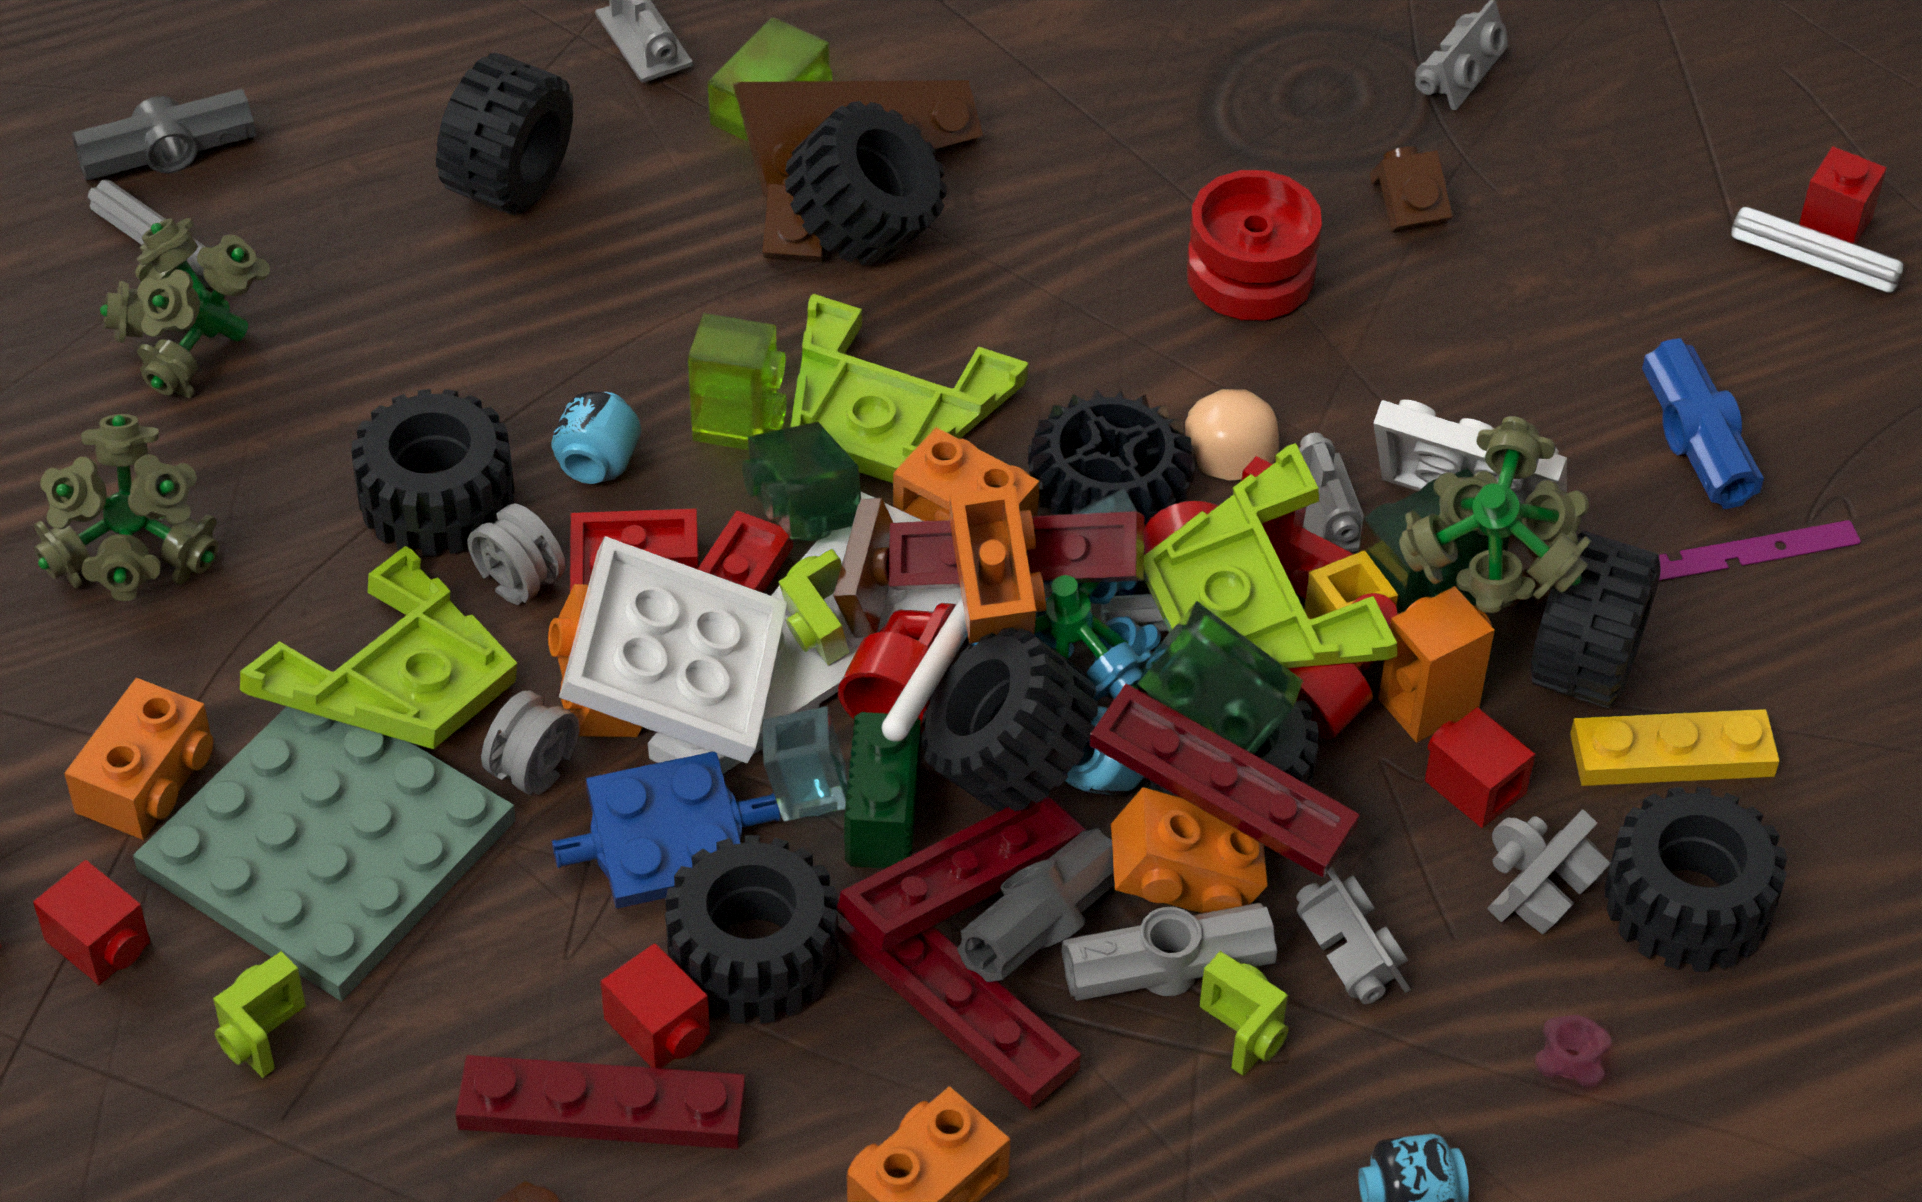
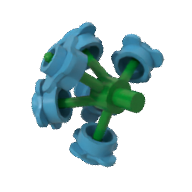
[971,575,1161,701]

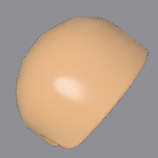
[1185,389,1279,480]

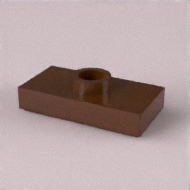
[833,498,893,638]

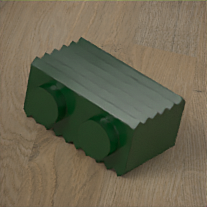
[844,712,921,869]

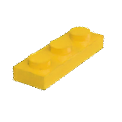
[1570,709,1779,786]

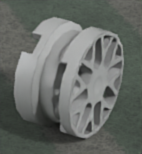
[467,503,566,605]
[481,690,579,796]

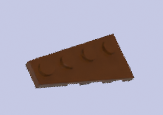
[733,80,984,196]

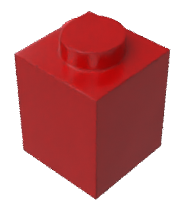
[1799,146,1887,244]
[1425,707,1535,828]
[33,859,151,985]
[600,943,710,1068]

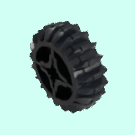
[1028,389,1195,528]

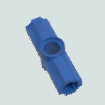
[1642,338,1764,509]

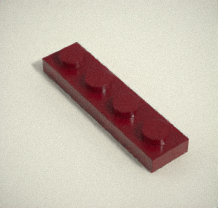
[889,511,1144,591]
[1090,683,1360,878]
[837,796,1086,953]
[838,920,1081,1110]
[455,1055,746,1149]

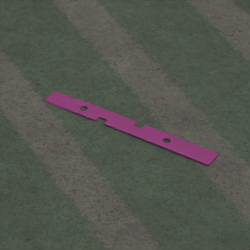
[1659,520,1861,581]

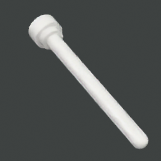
[882,596,968,742]

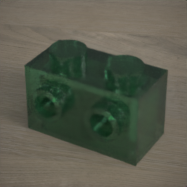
[742,422,861,541]
[1138,601,1303,754]

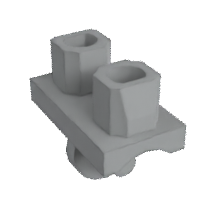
[1487,809,1610,934]

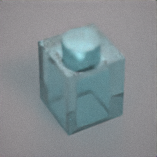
[763,706,847,821]

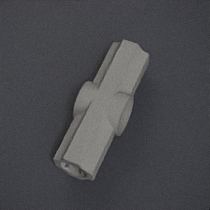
[1062,903,1277,1001]

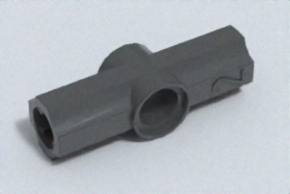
[72,89,256,181]
[957,828,1115,982]

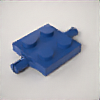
[552,752,780,909]

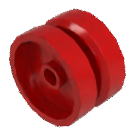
[1187,170,1322,320]

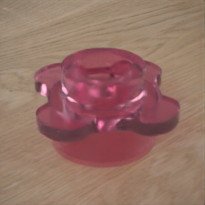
[1535,1015,1612,1087]

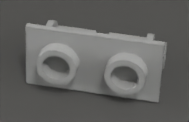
[595,0,693,83]
[1415,0,1508,110]
[1299,433,1375,552]
[1296,866,1411,1004]

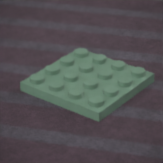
[133,707,516,1002]

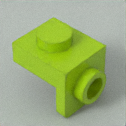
[778,549,849,666]
[213,951,306,1078]
[1199,951,1288,1076]

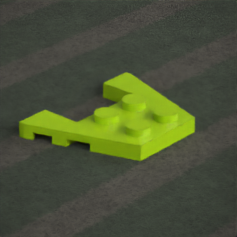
[790,294,1028,483]
[1144,443,1398,676]
[240,546,517,749]

